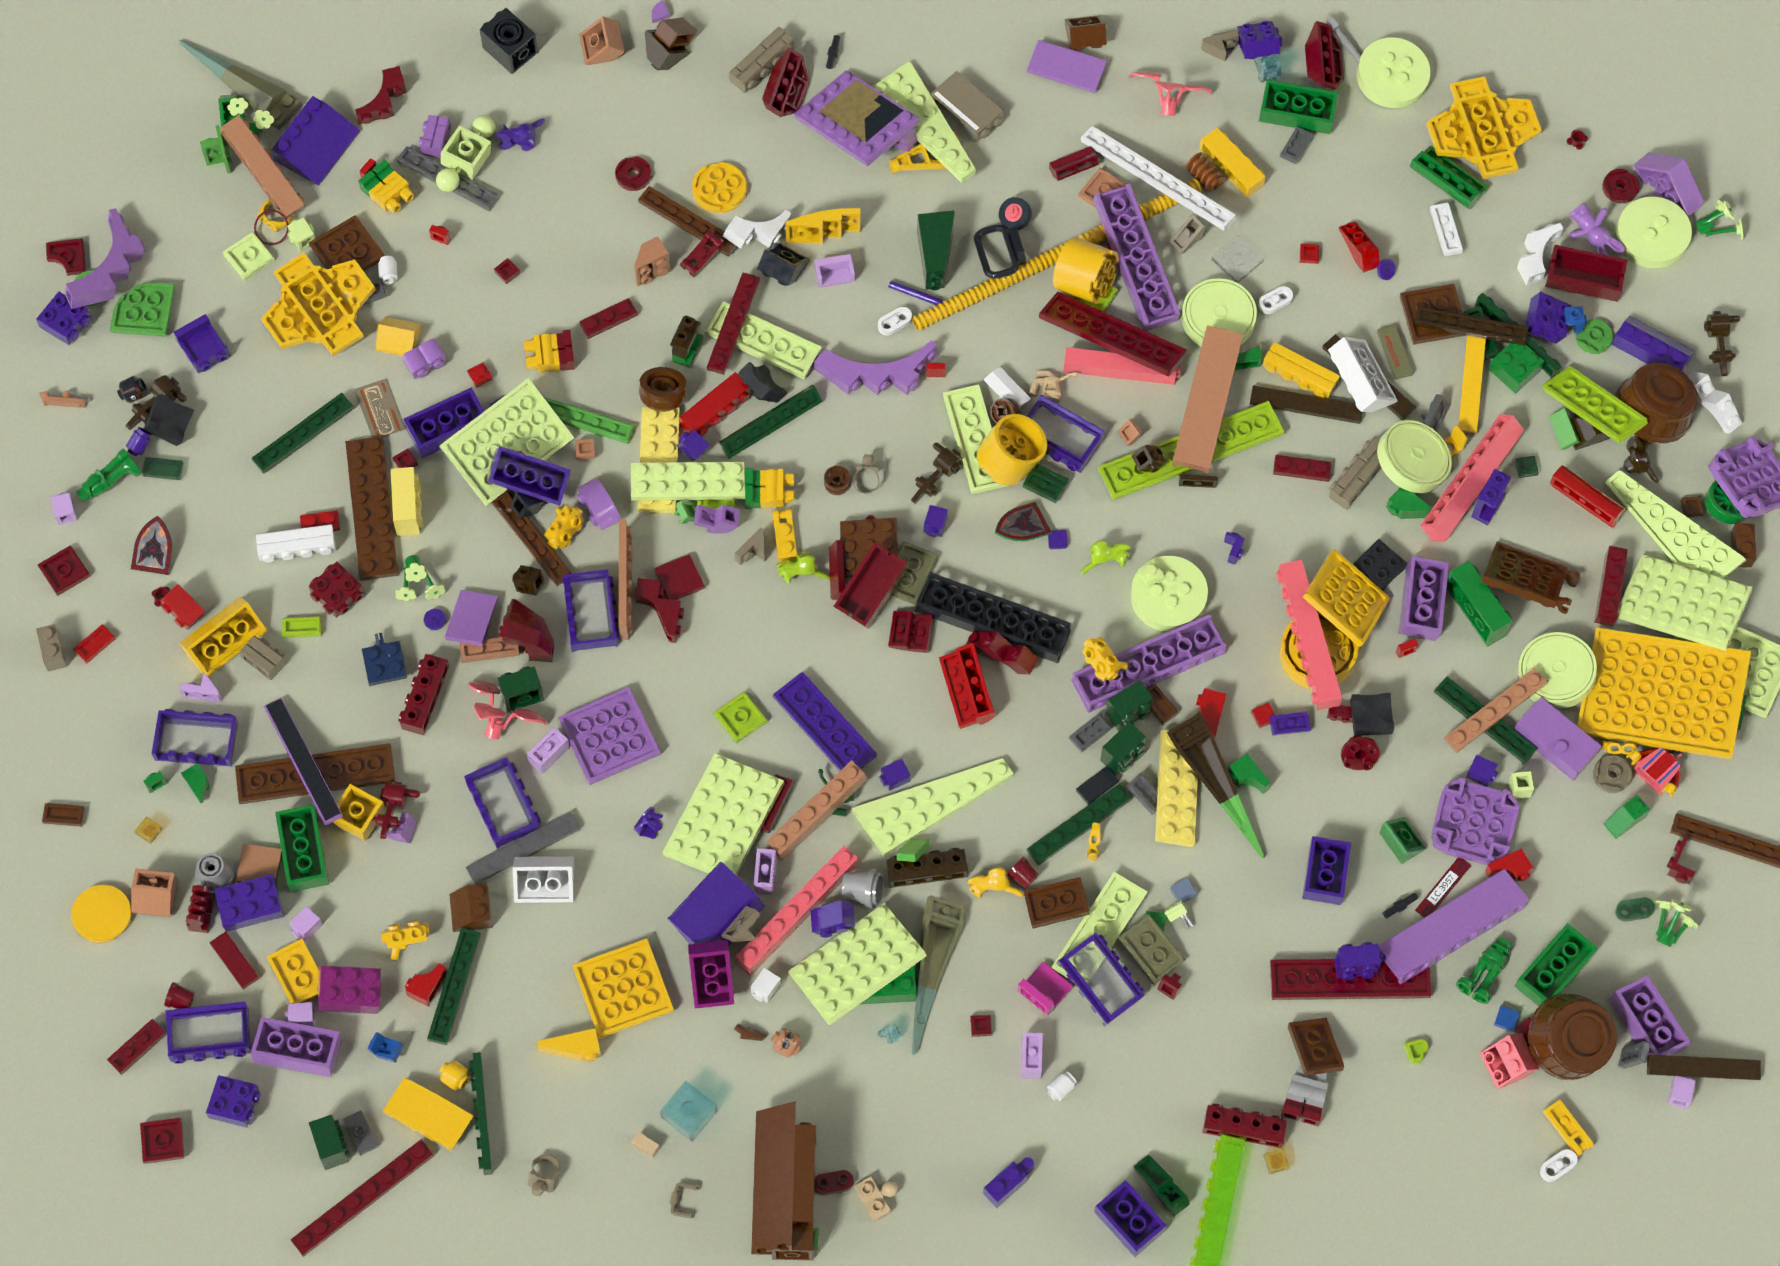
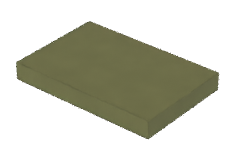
[891,541,938,605]
[1117,914,1186,985]

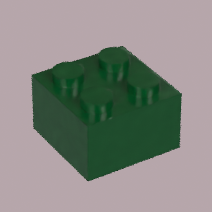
[498,666,544,713]
[1106,680,1153,732]
[1100,721,1146,776]
[308,1114,350,1170]

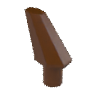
[734,1023,767,1041]

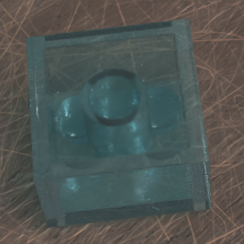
[660,1081,718,1142]

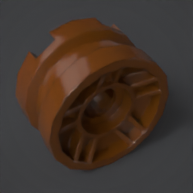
[990,398,1020,423]
[824,465,850,495]

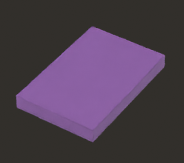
[445,590,498,646]

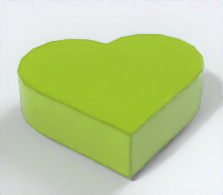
[1404,1039,1429,1065]

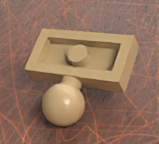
[853,1176,898,1222]

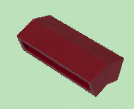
[1049,146,1099,181]

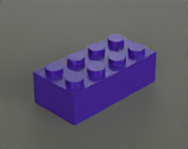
[403,387,484,458]

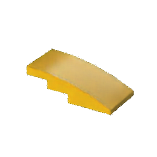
[786,208,860,244]
[382,1078,473,1151]

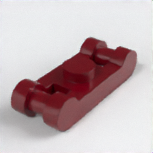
[680,230,725,278]

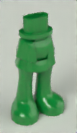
[76,448,143,502]
[1456,937,1512,1004]

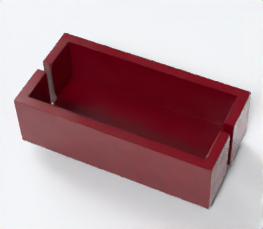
[1545,245,1628,302]
[833,542,910,629]

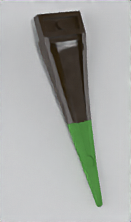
[1167,713,1264,858]

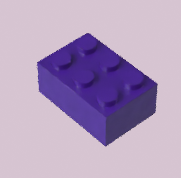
[1302,836,1351,905]
[214,874,284,932]
[1094,1180,1167,1257]

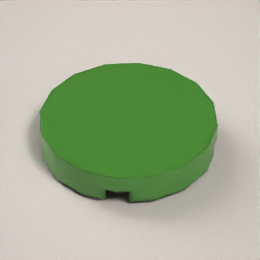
[1576,319,1613,354]

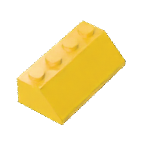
[178,597,267,677]

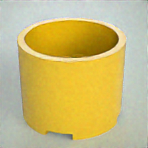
[1053,237,1119,304]
[977,414,1047,486]

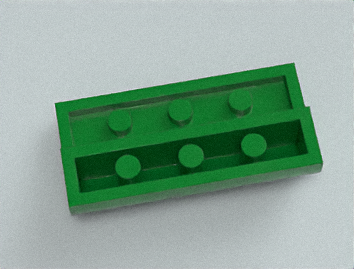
[1410,146,1488,209]

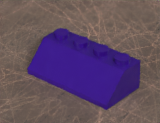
[1612,316,1695,372]
[488,446,571,506]

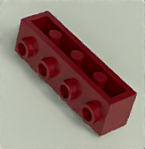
[398,653,449,736]
[1202,1104,1287,1149]

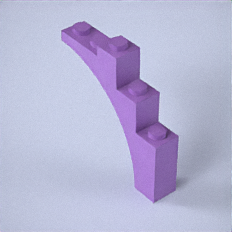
[65,208,145,309]
[814,340,937,395]

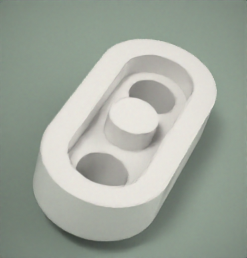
[1258,286,1293,314]
[878,307,912,336]
[1540,1149,1578,1182]

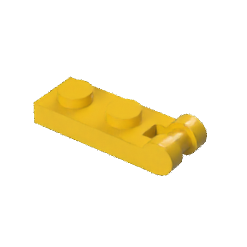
[772,508,797,562]
[1543,1100,1594,1157]

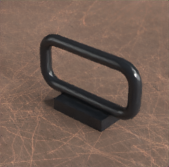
[974,224,1027,279]

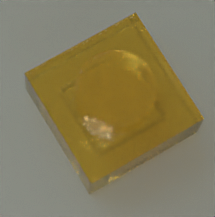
[134,816,163,844]
[1263,1148,1290,1174]

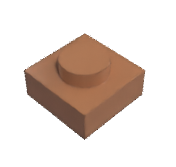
[1117,419,1143,446]
[575,438,595,460]

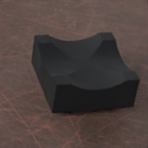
[739,362,787,403]
[143,394,194,446]
[1353,539,1407,591]
[1350,693,1395,736]

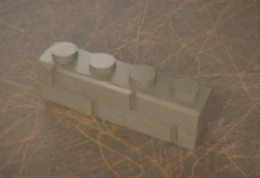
[729,27,794,92]
[1329,437,1382,510]

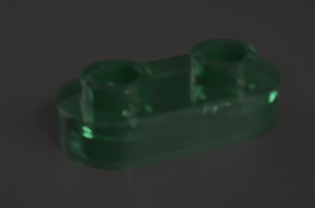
[1615,897,1655,922]

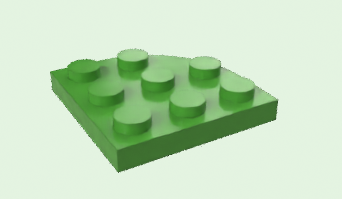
[110,283,175,337]

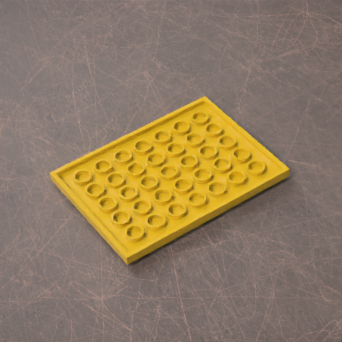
[1577,627,1751,760]

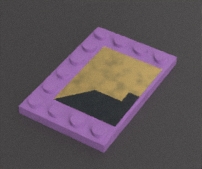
[794,70,920,167]

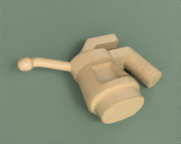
[1029,371,1078,403]

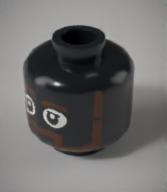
[117,376,147,403]

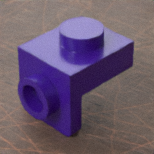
[1224,532,1244,565]

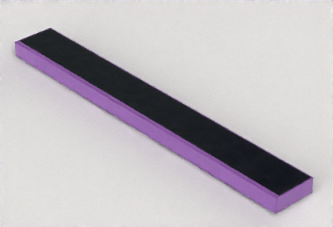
[264,698,343,825]

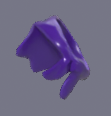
[634,807,663,839]

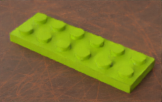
[1542,366,1648,444]

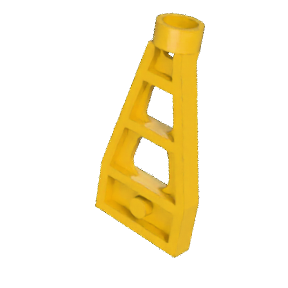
[889,131,959,173]

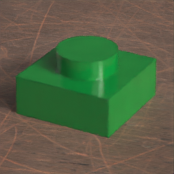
[143,771,167,793]

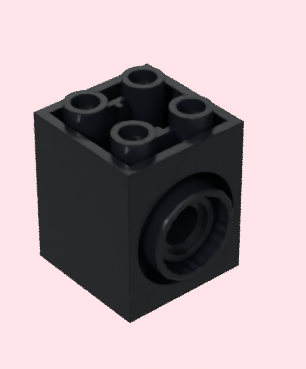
[480,8,538,74]

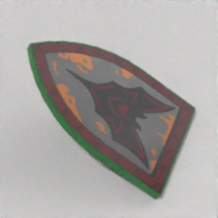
[995,501,1052,542]

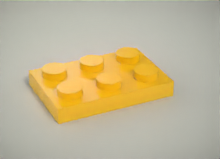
[267,939,319,1004]

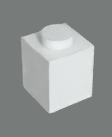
[751,968,781,1003]

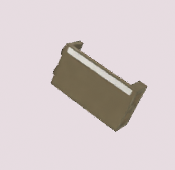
[931,71,1003,142]

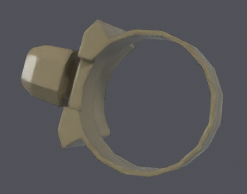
[853,454,880,494]
[528,1155,560,1196]

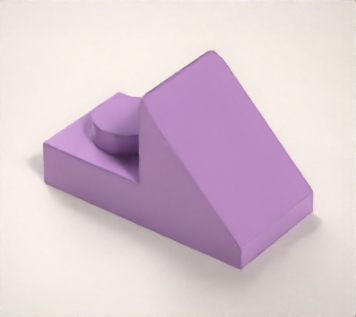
[180,673,222,703]

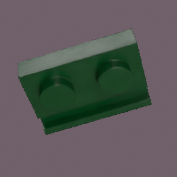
[1023,463,1069,503]

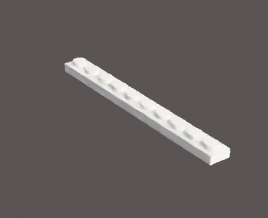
[1081,126,1236,231]

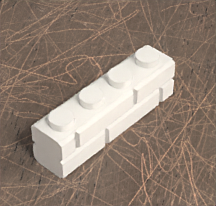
[256,524,336,563]

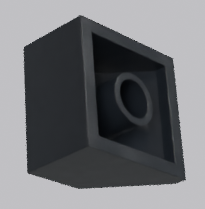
[757,242,810,286]

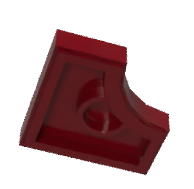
[46,238,86,276]

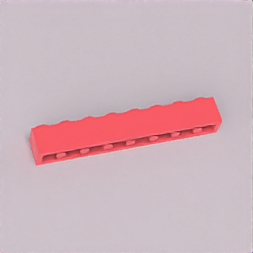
[1420,414,1524,542]
[1276,560,1342,710]
[735,846,858,976]

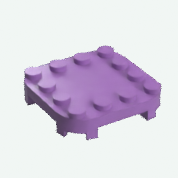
[1708,437,1780,518]
[1431,778,1519,865]

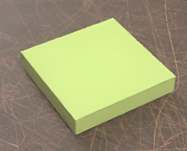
[223,232,275,281]

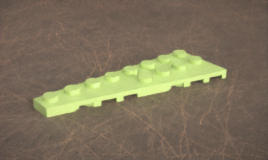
[872,62,976,183]
[1605,470,1746,578]
[852,758,1014,856]

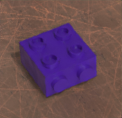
[1237,21,1283,59]
[36,291,92,345]
[1525,291,1572,344]
[1334,942,1384,980]
[206,1075,261,1128]

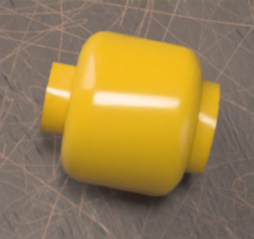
[440,1060,470,1090]

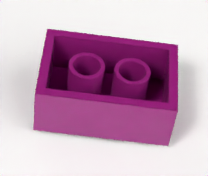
[688,940,734,1009]
[317,966,381,1014]

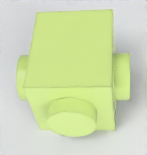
[287,217,315,251]

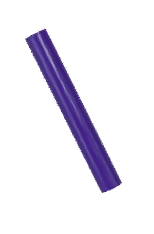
[888,281,942,306]

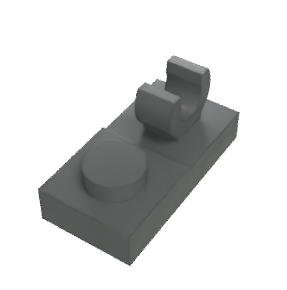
[1421,394,1449,432]

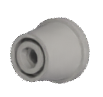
[194,853,235,895]
[842,869,884,909]

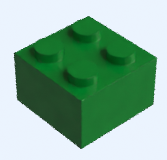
[1489,344,1544,394]

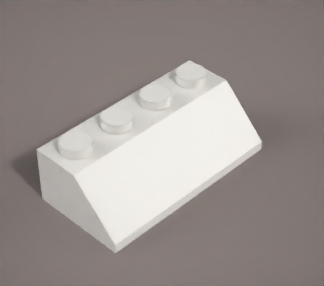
[1328,337,1398,413]

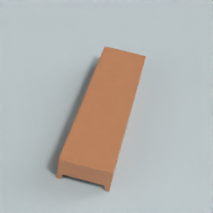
[1172,325,1243,475]

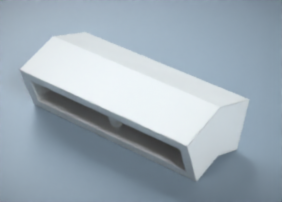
[984,367,1031,411]

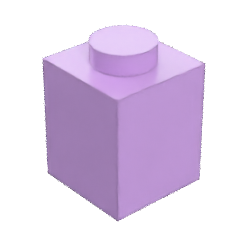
[51,493,77,525]
[289,906,322,942]
[285,1002,315,1027]
[1668,1076,1696,1108]

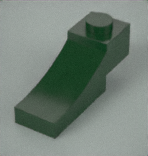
[1133,1155,1190,1216]

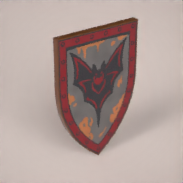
[131,516,172,575]

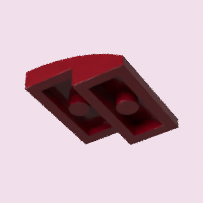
[888,611,934,653]

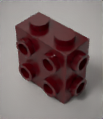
[309,561,365,618]

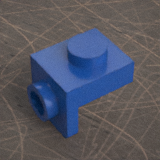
[1564,306,1587,334]
[368,1032,404,1063]

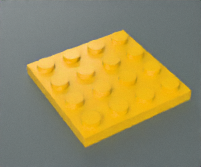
[1303,549,1390,647]
[572,938,674,1039]

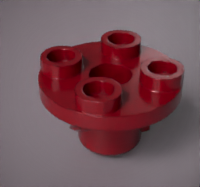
[1341,736,1380,771]

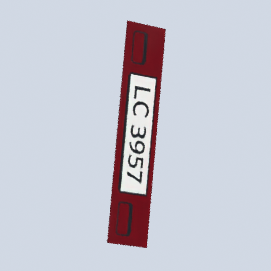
[1415,858,1472,918]

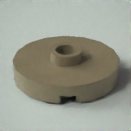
[1593,755,1633,793]

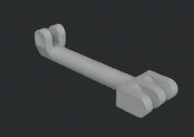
[1327,17,1361,63]

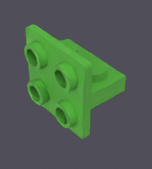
[200,125,233,174]

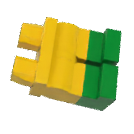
[358,159,414,214]
[745,468,794,509]

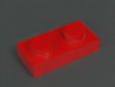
[300,510,340,531]

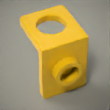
[1444,425,1467,457]

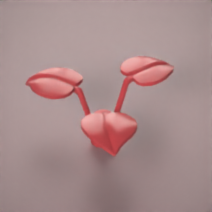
[1129,71,1212,116]
[468,682,547,740]

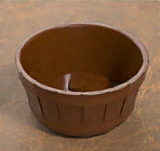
[1615,362,1697,443]
[1528,993,1617,1080]

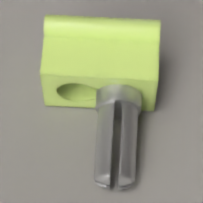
[1164,900,1193,929]

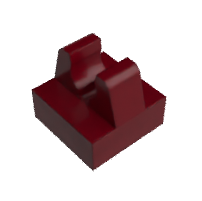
[1157,972,1182,1000]

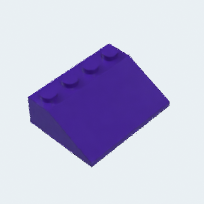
[271,96,360,186]
[667,861,765,946]

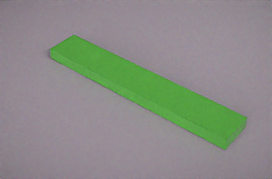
[544,397,634,444]

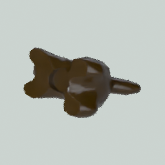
[1623,435,1659,483]

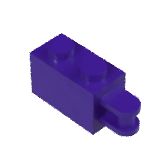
[983,1157,1034,1208]

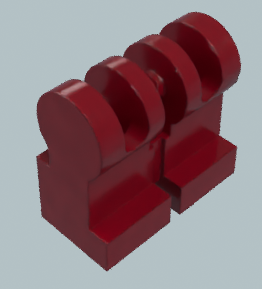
[186,885,215,933]

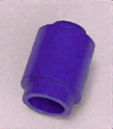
[126,427,152,456]

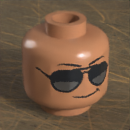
[771,1028,802,1058]

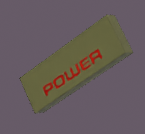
[1377,325,1413,380]

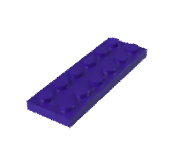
[773,672,877,771]

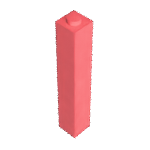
[1063,347,1180,385]

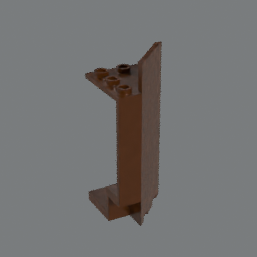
[751,1101,816,1261]

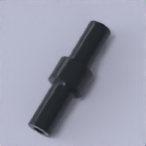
[826,35,841,69]
[1382,893,1418,919]

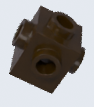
[1132,445,1166,473]
[512,565,545,596]

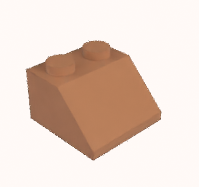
[579,16,625,65]

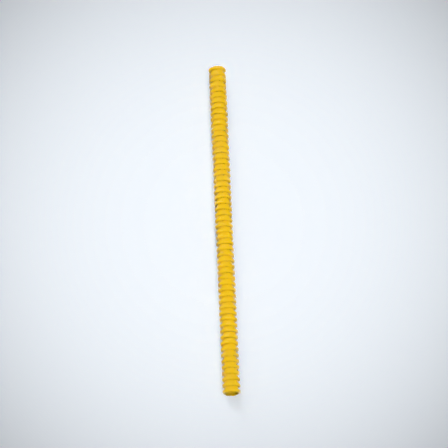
[912,178,1202,331]

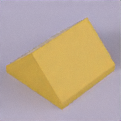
[376,317,422,356]

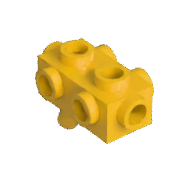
[544,505,585,549]
[1082,637,1128,681]
[381,920,430,960]

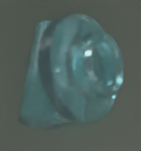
[878,1025,901,1044]

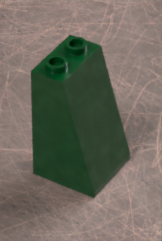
[917,210,955,291]

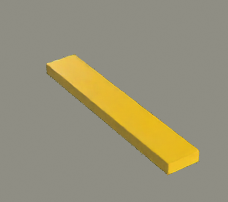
[1458,336,1486,433]

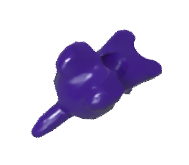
[496,118,545,151]

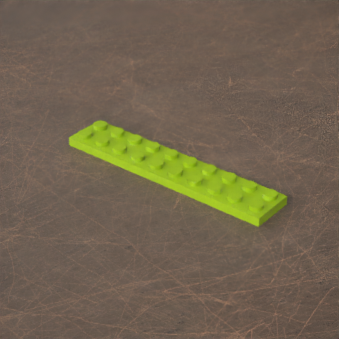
[1098,401,1285,501]

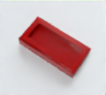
[73,624,116,664]

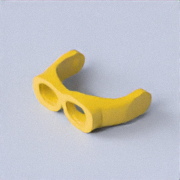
[257,199,294,232]
[1601,740,1637,754]
[1087,823,1101,861]

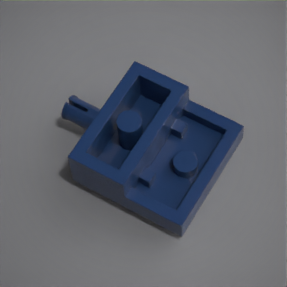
[362,633,407,686]

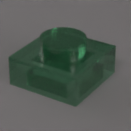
[1515,456,1539,478]

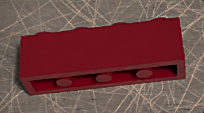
[1594,545,1628,627]

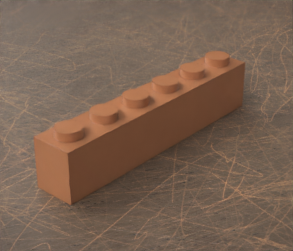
[220,115,305,220]
[766,760,868,860]

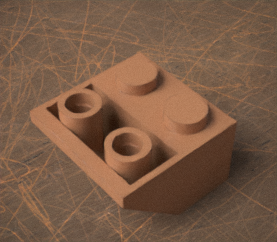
[634,236,670,286]
[131,868,178,918]

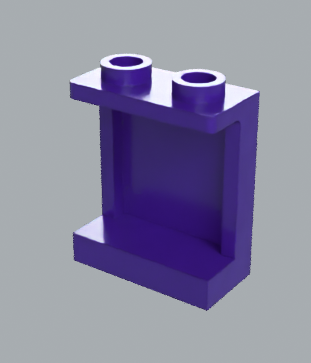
[173,314,231,374]
[1471,469,1511,526]

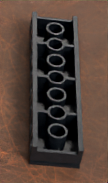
[915,572,1071,663]

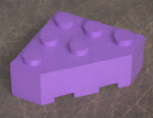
[1634,152,1704,216]

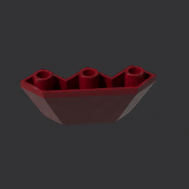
[499,599,555,662]

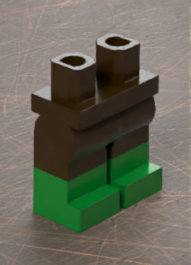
[670,315,704,368]

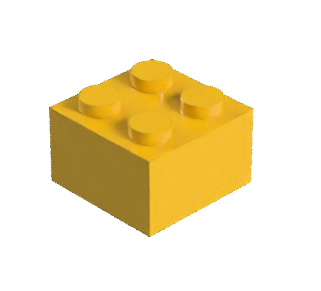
[332,784,386,842]

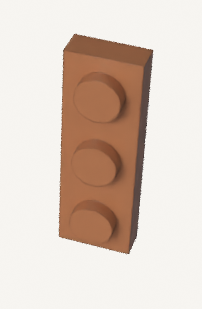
[460,637,520,663]

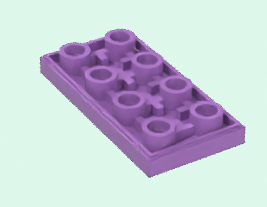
[1027,40,1107,93]

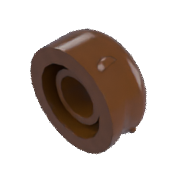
[639,367,687,412]

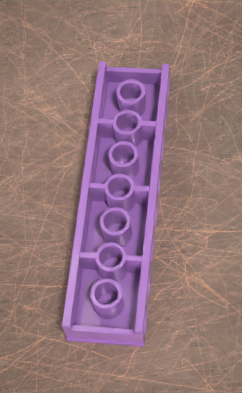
[1093,183,1180,331]
[1071,614,1227,713]
[1379,869,1529,985]

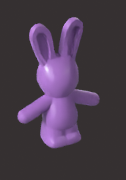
[1569,203,1625,256]

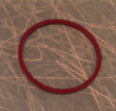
[254,210,289,245]

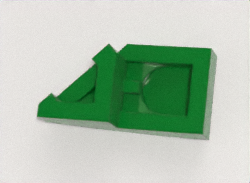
[181,763,210,804]

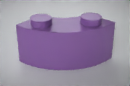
[577,478,621,530]

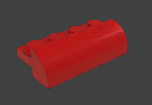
[1550,465,1625,528]
[939,643,995,729]

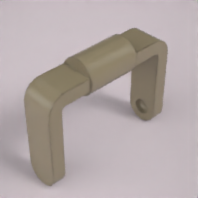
[670,1183,699,1219]

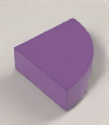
[651,0,670,23]

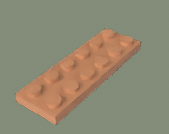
[619,519,632,640]

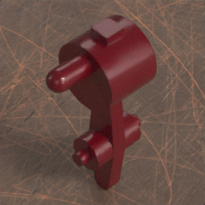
[373,782,420,839]

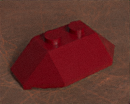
[1305,21,1344,89]
[762,47,809,117]

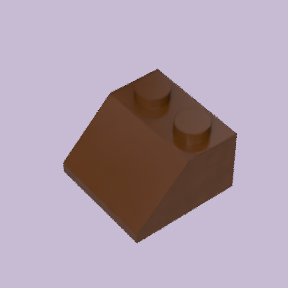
[1065,15,1107,50]
[449,883,493,932]

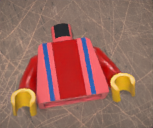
[1626,748,1682,798]

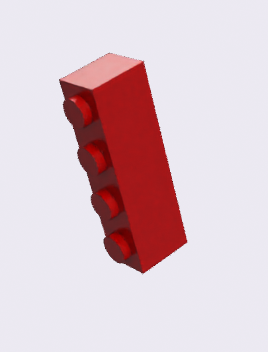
[679,372,751,437]

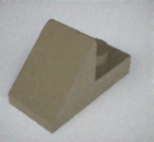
[1201,30,1239,61]
[1169,214,1206,254]
[735,528,765,565]
[721,906,760,942]

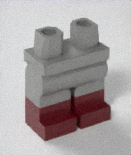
[1281,1066,1328,1126]

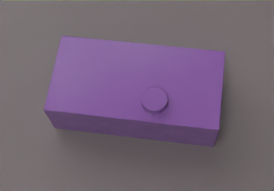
[1398,556,1449,641]
[1514,697,1601,781]
[1609,975,1691,1056]
[251,1017,341,1077]

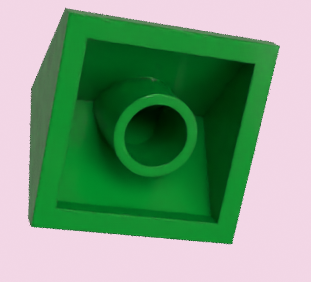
[1379,817,1427,864]

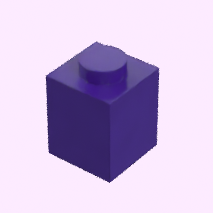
[677,429,710,461]
[923,505,948,537]
[1466,754,1498,787]
[879,759,911,791]

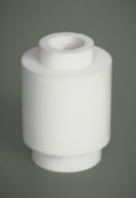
[378,256,397,285]
[1047,1071,1077,1101]

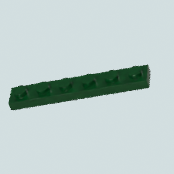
[1475,293,1562,378]
[719,385,822,459]
[252,392,354,474]
[1434,676,1538,764]
[1027,783,1132,866]
[427,928,481,1046]
[469,1052,492,1175]

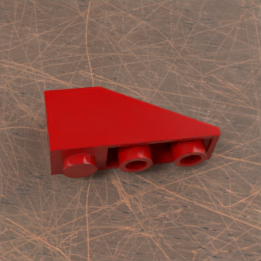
[1339,221,1380,273]

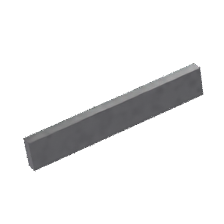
[397,146,499,212]
[466,812,579,884]

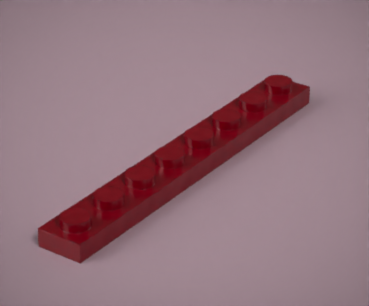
[290,1139,434,1257]

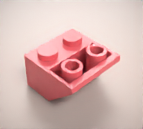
[1480,1033,1539,1089]

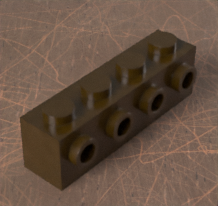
[887,848,968,888]

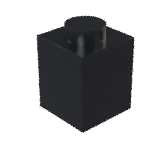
[509,492,544,519]

